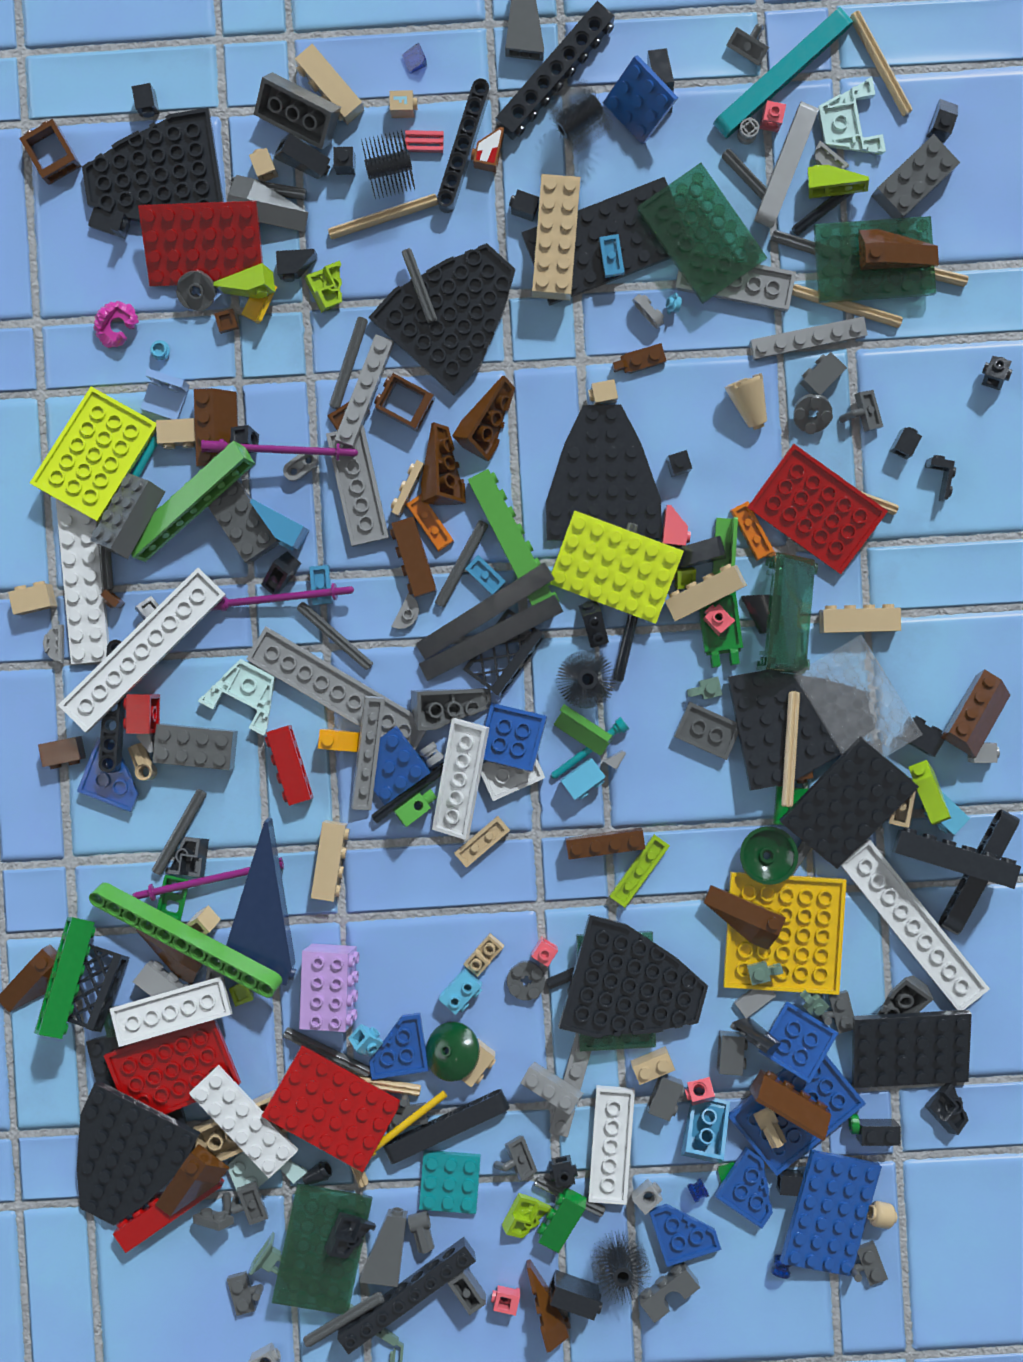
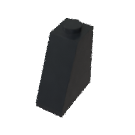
[647,48,674,113]
[273,133,330,179]
[678,536,727,568]

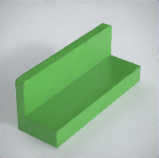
[712,517,738,575]
[554,704,614,756]

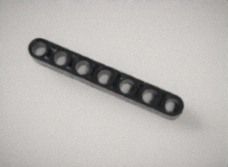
[437,78,490,213]
[98,639,126,773]
[939,809,1020,935]
[383,1089,510,1164]

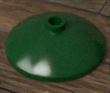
[740,826,798,885]
[426,1022,480,1082]

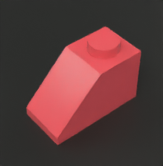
[661,505,691,547]

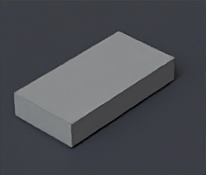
[734,989,777,1018]

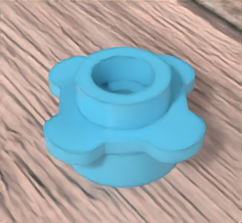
[666,293,682,314]

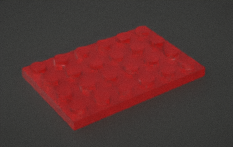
[138,200,263,286]
[747,444,888,574]
[104,1019,241,1114]
[261,1045,400,1172]

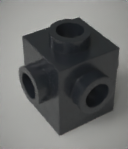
[982,356,1013,391]
[550,1155,578,1189]

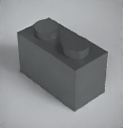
[800,352,847,396]
[717,1030,748,1076]
[647,1074,685,1121]
[448,1268,486,1315]

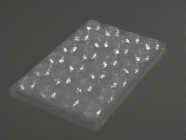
[793,635,923,757]

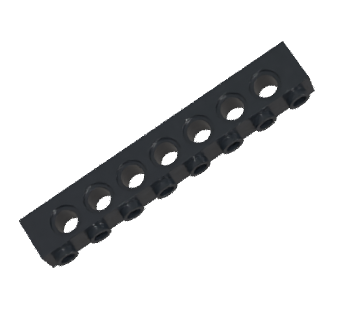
[495,1,615,140]
[337,1237,476,1355]

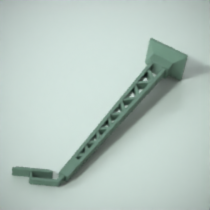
[249,1232,404,1362]

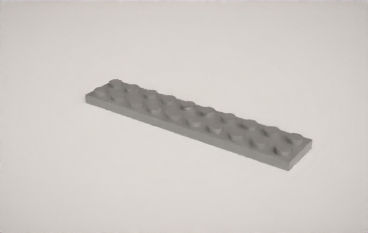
[246,626,427,750]

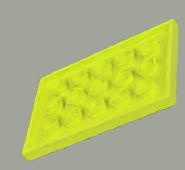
[30,387,156,523]
[550,511,684,624]

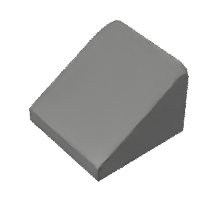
[136,733,155,753]
[603,750,626,769]

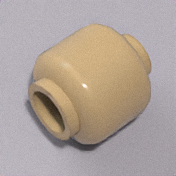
[867,1201,898,1229]

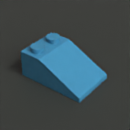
[250,499,310,551]
[681,1093,730,1164]

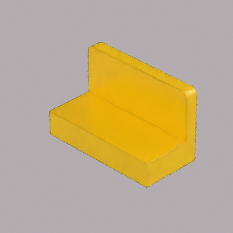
[241,285,277,324]

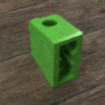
[393,789,437,827]

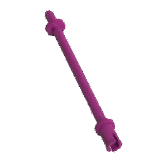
[201,439,358,461]
[211,583,354,612]
[132,857,284,901]

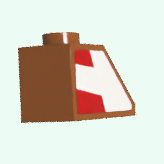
[471,127,504,173]

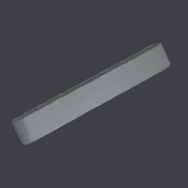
[754,101,819,228]

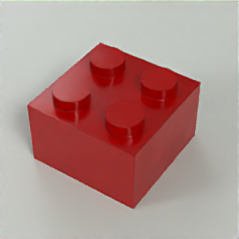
[123,694,160,734]

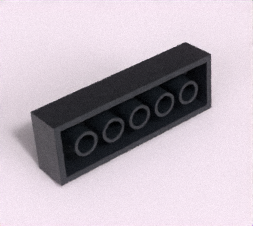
[892,827,1021,889]

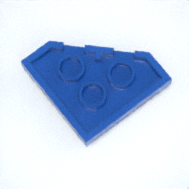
[374,726,431,805]
[77,738,139,812]
[369,1013,429,1080]
[714,1147,773,1229]
[649,1204,722,1267]

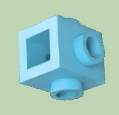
[348,1024,383,1057]

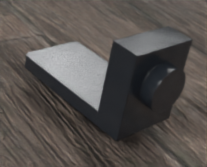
[88,208,131,239]
[925,455,956,501]
[578,601,609,648]

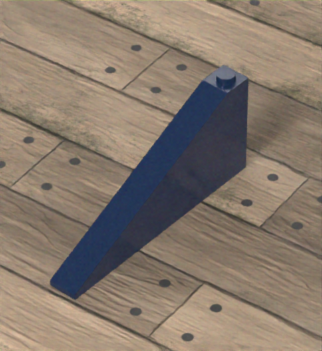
[226,817,297,986]

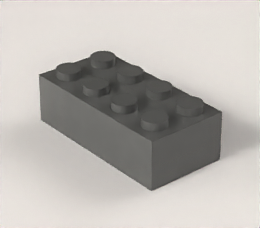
[253,72,341,149]
[871,134,960,224]
[90,473,165,559]
[208,479,280,564]
[153,723,238,770]

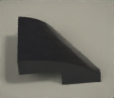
[741,594,781,634]
[165,837,209,877]
[730,1018,781,1055]
[925,1083,969,1135]
[324,1212,376,1259]

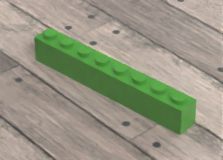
[131,441,255,562]
[468,469,560,606]

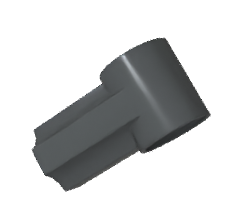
[408,1210,435,1254]

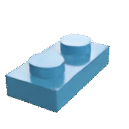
[599,234,625,278]
[465,555,506,595]
[309,565,333,605]

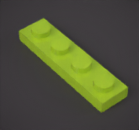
[609,834,670,908]

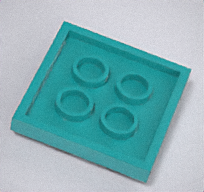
[419,1150,481,1214]

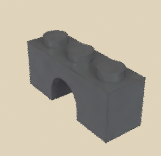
[639,1262,700,1323]

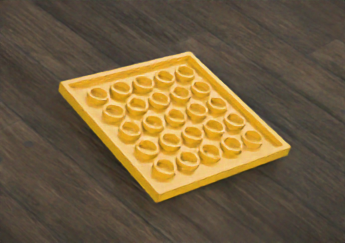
[723,871,847,995]

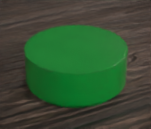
[848,1114,860,1134]

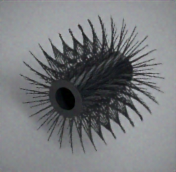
[546,78,613,154]
[361,130,415,200]
[556,650,616,709]
[590,1230,652,1305]

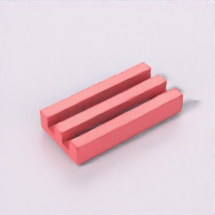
[405,130,444,153]

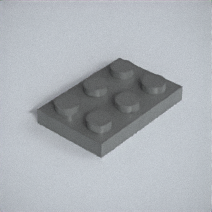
[674,702,738,760]

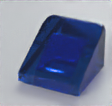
[402,43,427,73]

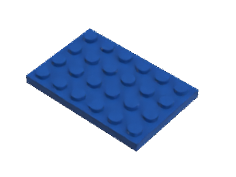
[728,1055,866,1176]
[780,1149,882,1276]

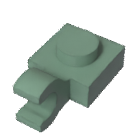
[687,677,722,700]
[747,961,783,985]
[800,990,830,1019]

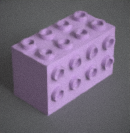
[299,943,359,1032]

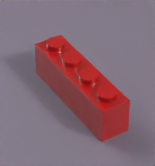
[265,725,313,806]

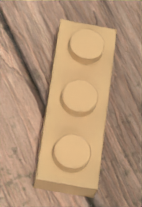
[391,460,424,517]
[454,816,510,868]

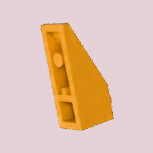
[318,729,360,752]

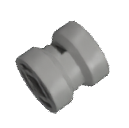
[737,118,759,145]
[418,741,444,767]

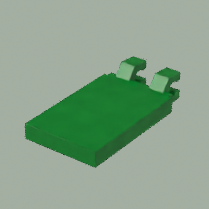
[698,592,743,668]

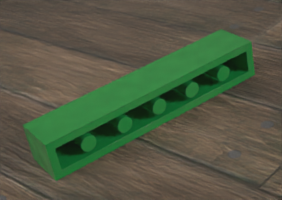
[34,917,95,1039]

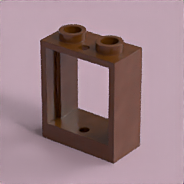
[19,119,81,185]
[374,373,435,432]

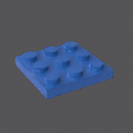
[603,55,678,144]
[483,703,547,773]
[758,1001,839,1083]

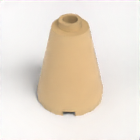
[725,373,767,430]

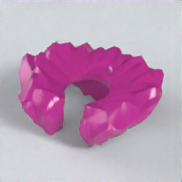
[93,301,139,348]

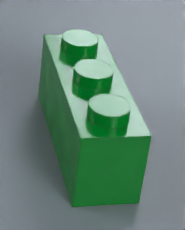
[537,1188,587,1253]

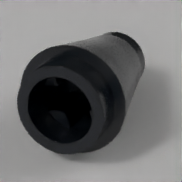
[302,1161,332,1185]

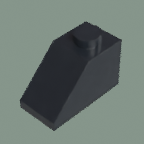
[926,99,958,143]
[276,249,317,282]
[261,551,302,595]

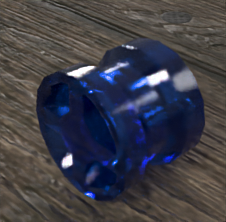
[687,1178,709,1203]
[771,1255,791,1279]

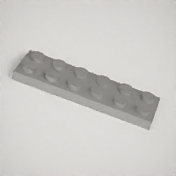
[675,250,796,312]
[326,425,389,547]

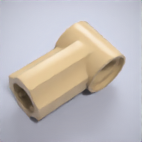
[128,743,157,781]
[753,1107,787,1149]

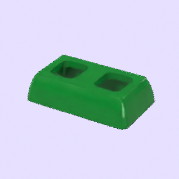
[157,875,188,921]

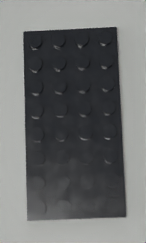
[522,177,692,306]

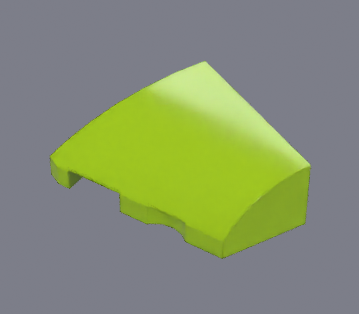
[304,261,342,313]
[502,1193,553,1238]

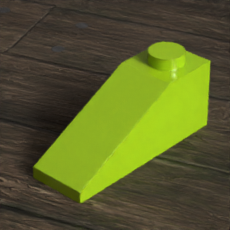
[807,165,869,199]
[213,263,275,299]
[909,760,951,825]

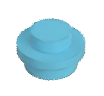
[150,340,170,360]

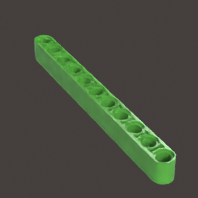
[89,882,282,998]

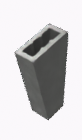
[505,0,544,61]
[360,1207,408,1287]

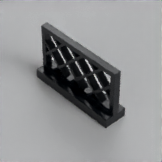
[463,608,546,697]
[67,944,130,1032]

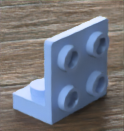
[141,368,190,419]

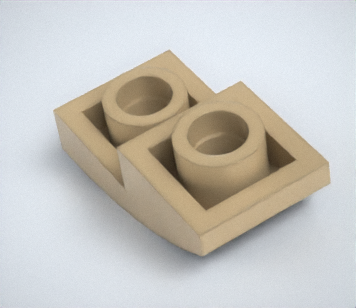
[463,933,504,977]

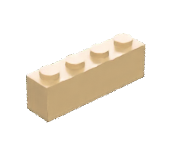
[295,44,364,125]
[665,564,747,621]
[819,604,901,633]
[311,820,350,902]

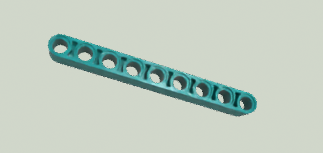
[713,7,854,138]

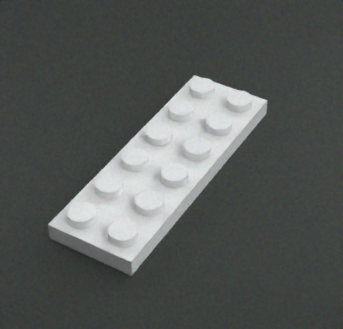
[432,718,489,840]
[110,976,233,1047]
[189,1065,298,1178]
[588,1085,635,1205]

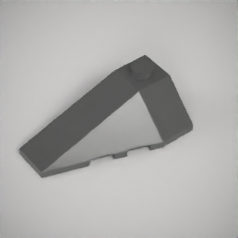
[227,175,309,232]
[411,688,491,730]
[877,975,934,1015]

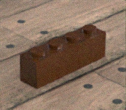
[389,516,437,598]
[565,827,645,860]

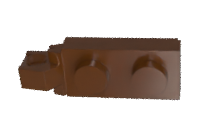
[612,343,667,374]

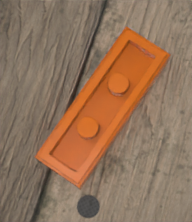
[406,494,454,552]
[730,501,775,561]

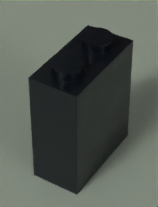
[549,1269,603,1321]

